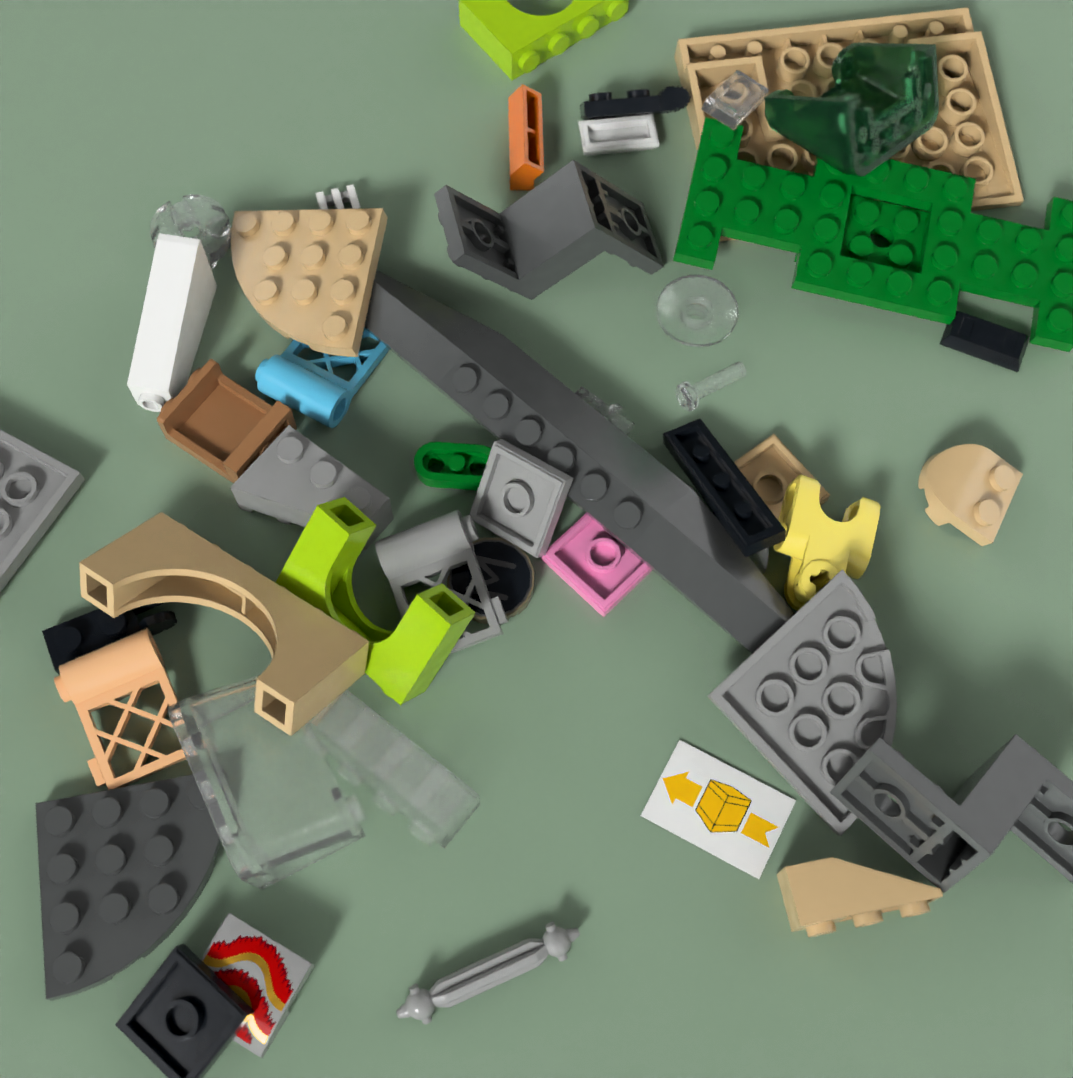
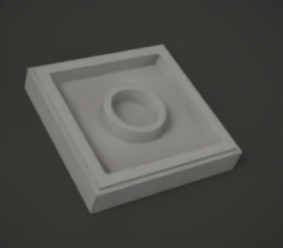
[469,439,573,558]

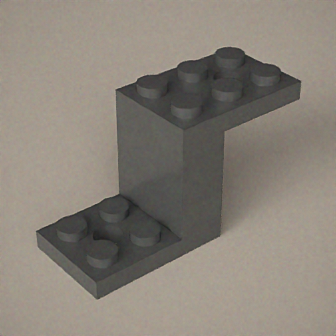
[434,160,664,300]
[830,734,1073,893]

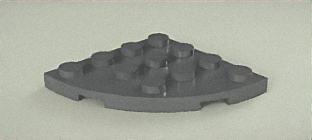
[35,769,230,1001]

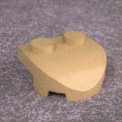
[918,444,1023,546]

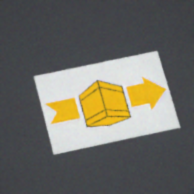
[640,739,796,879]

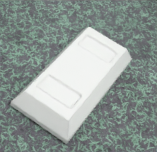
[578,114,660,156]

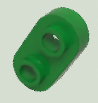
[414,442,491,491]

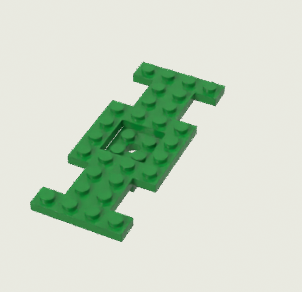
[673,117,1073,352]

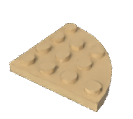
[231,208,388,357]

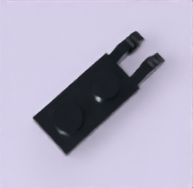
[580,86,691,120]
[42,603,177,675]

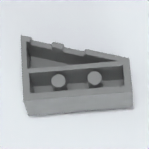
[230,425,394,550]

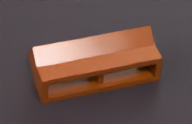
[508,84,544,191]

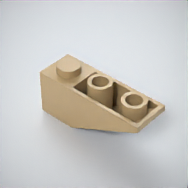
[777,857,943,938]

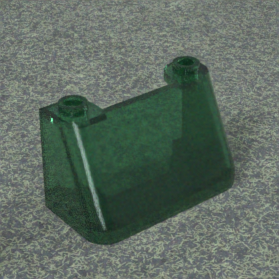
[764,43,939,176]

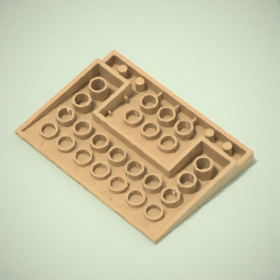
[674,7,1024,242]

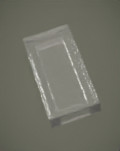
[701,70,769,130]

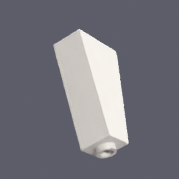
[127,233,217,412]

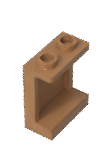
[157,359,297,484]

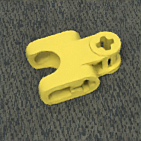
[773,474,881,611]

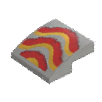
[201,913,315,1058]

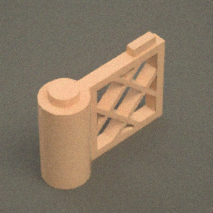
[54,628,200,790]

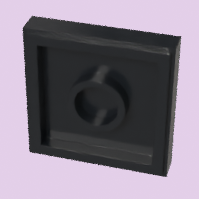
[115,944,255,1078]

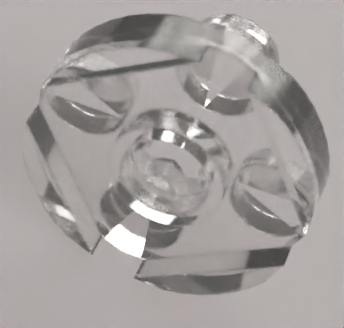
[150,194,232,270]

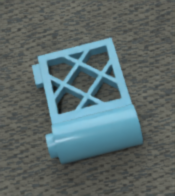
[255,328,390,428]

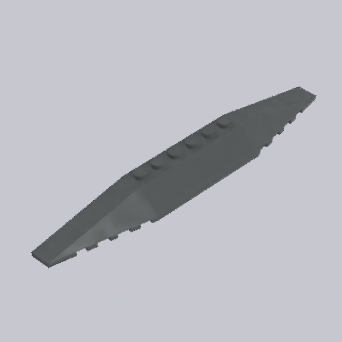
[364,270,795,654]

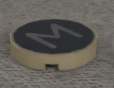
[447,538,534,624]

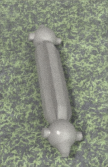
[396,922,580,1024]

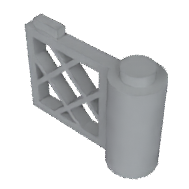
[375,510,508,655]

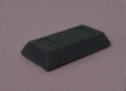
[940,310,1030,372]

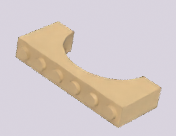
[79,512,369,736]

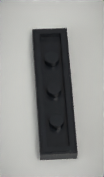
[663,418,786,557]

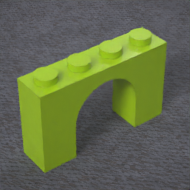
[458,0,629,80]
[275,497,475,705]

